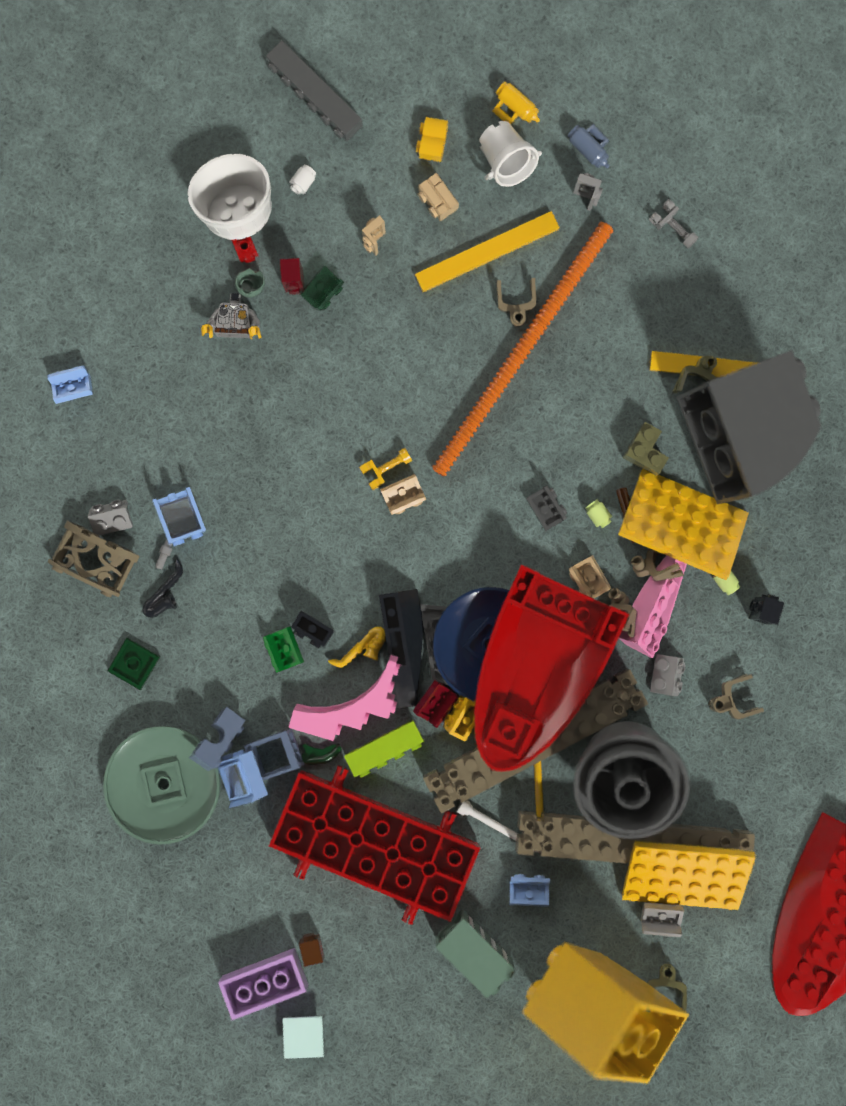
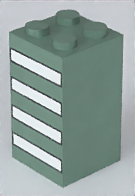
[435,909,515,998]

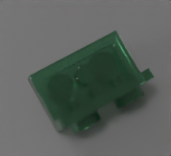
[299,266,344,311]

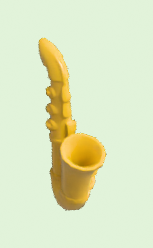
[328,626,386,668]

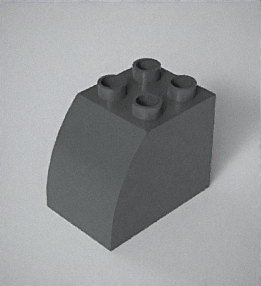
[676,350,821,504]

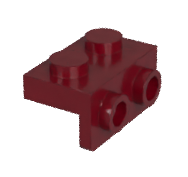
[413,680,459,728]

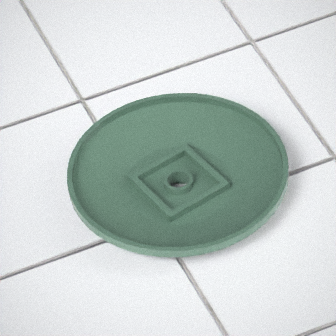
[103,726,221,844]

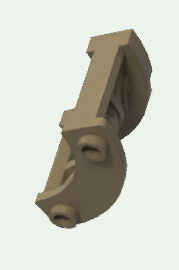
[48,520,140,597]

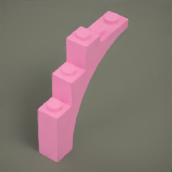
[289,655,400,741]

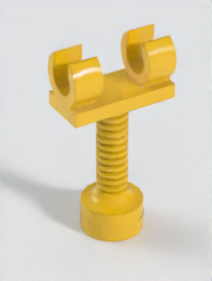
[359,447,412,490]

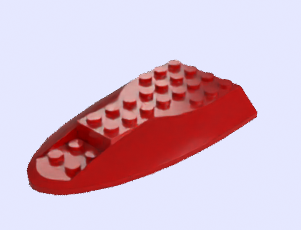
[474,564,629,772]
[772,812,846,1016]

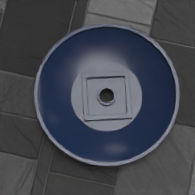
[433,587,509,701]

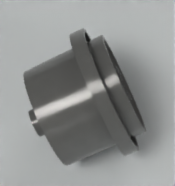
[574,722,689,839]

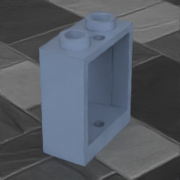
[244,728,304,780]

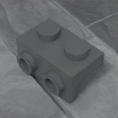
[526,486,567,531]

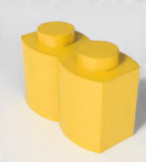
[416,117,448,162]

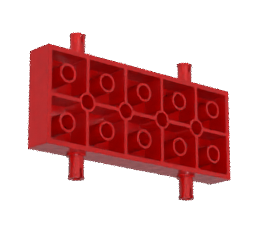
[269,765,480,925]

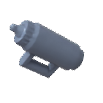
[568,124,609,168]

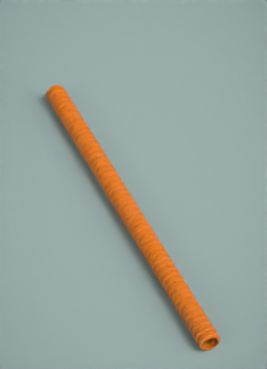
[432,222,614,476]

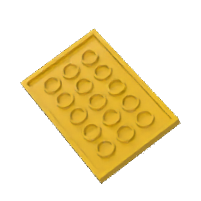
[618,468,749,580]
[622,841,756,910]

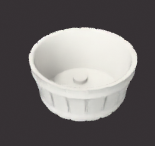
[188,154,272,240]

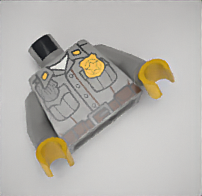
[201,293,261,340]

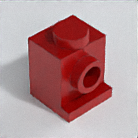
[232,236,259,263]

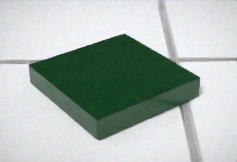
[107,638,161,690]

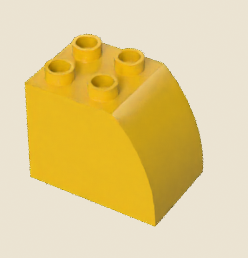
[522,942,689,1083]

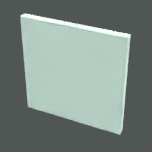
[283,1016,324,1059]

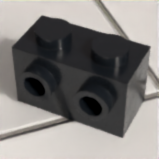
[749,594,785,625]
[291,611,335,649]

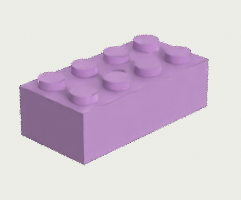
[218,948,309,1020]

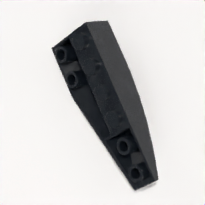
[379,589,424,709]

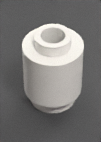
[289,165,316,194]

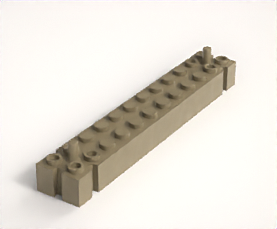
[423,668,648,814]
[515,810,755,874]

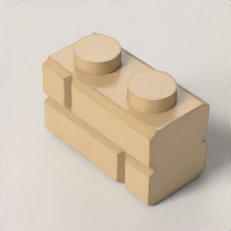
[418,173,459,221]

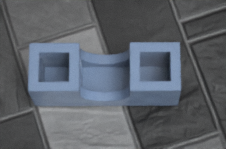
[189,707,245,771]

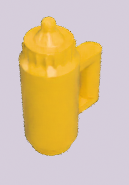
[492,81,540,124]

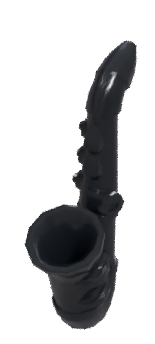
[142,559,183,618]

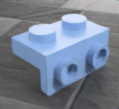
[47,366,93,404]
[509,874,550,907]

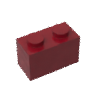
[280,258,305,295]

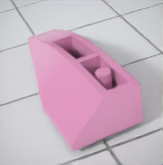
[619,555,687,658]

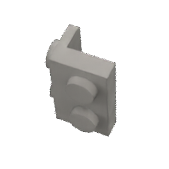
[573,173,603,211]
[88,500,133,536]
[650,654,685,696]
[640,902,684,937]

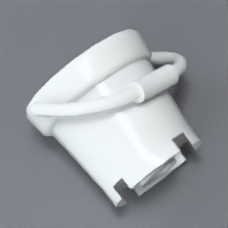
[479,121,542,187]

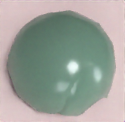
[235,268,265,298]

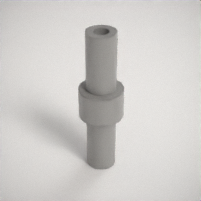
[155,532,176,570]

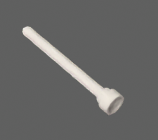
[456,800,538,852]

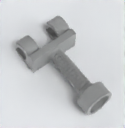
[649,199,699,249]

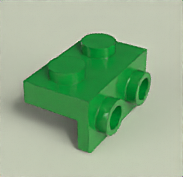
[263,626,304,673]

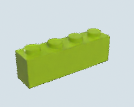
[344,719,424,778]

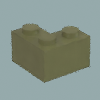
[622,422,669,476]

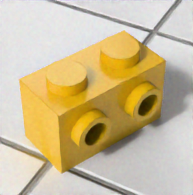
[443,695,475,741]

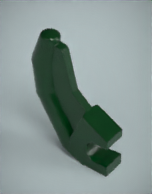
[301,743,342,765]

